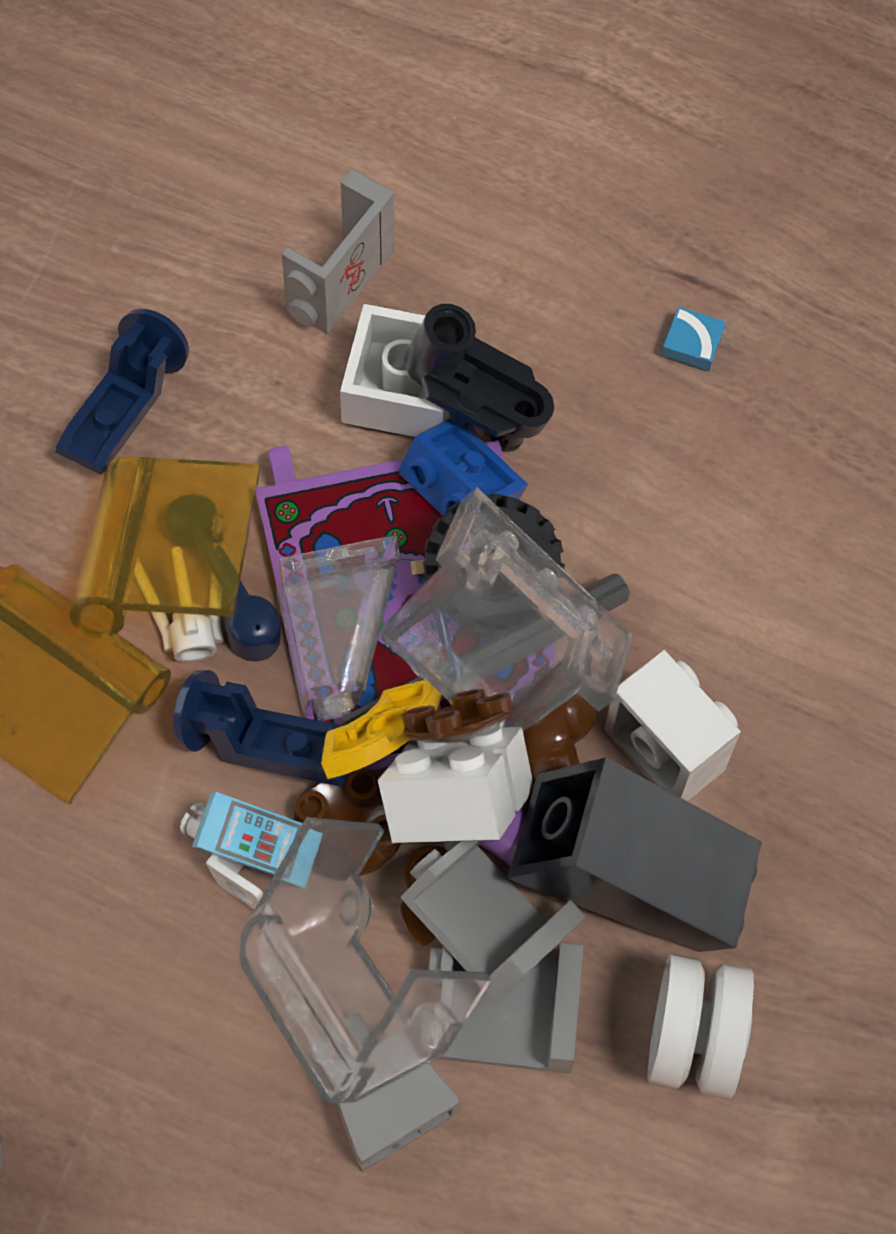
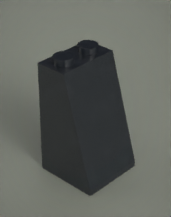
[508,757,762,952]

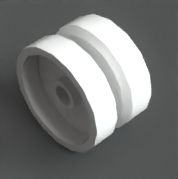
[647,953,754,1099]

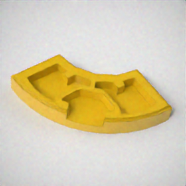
[321,678,442,779]

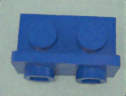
[399,418,528,536]

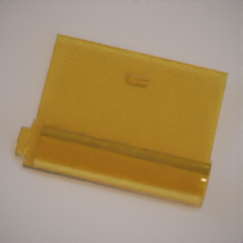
[69,456,260,638]
[0,564,171,805]

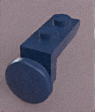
[55,309,189,475]
[173,670,348,787]

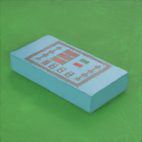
[192,791,320,884]

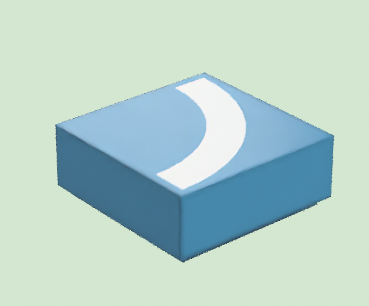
[661,306,726,371]

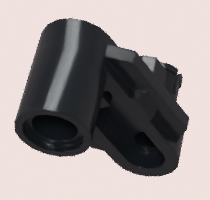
[404,304,555,452]

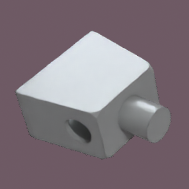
[326,1016,460,1172]

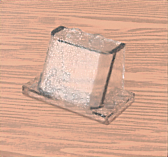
[380,487,633,731]
[276,535,401,721]

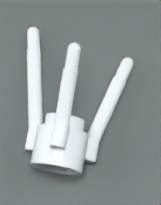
[130,550,224,662]

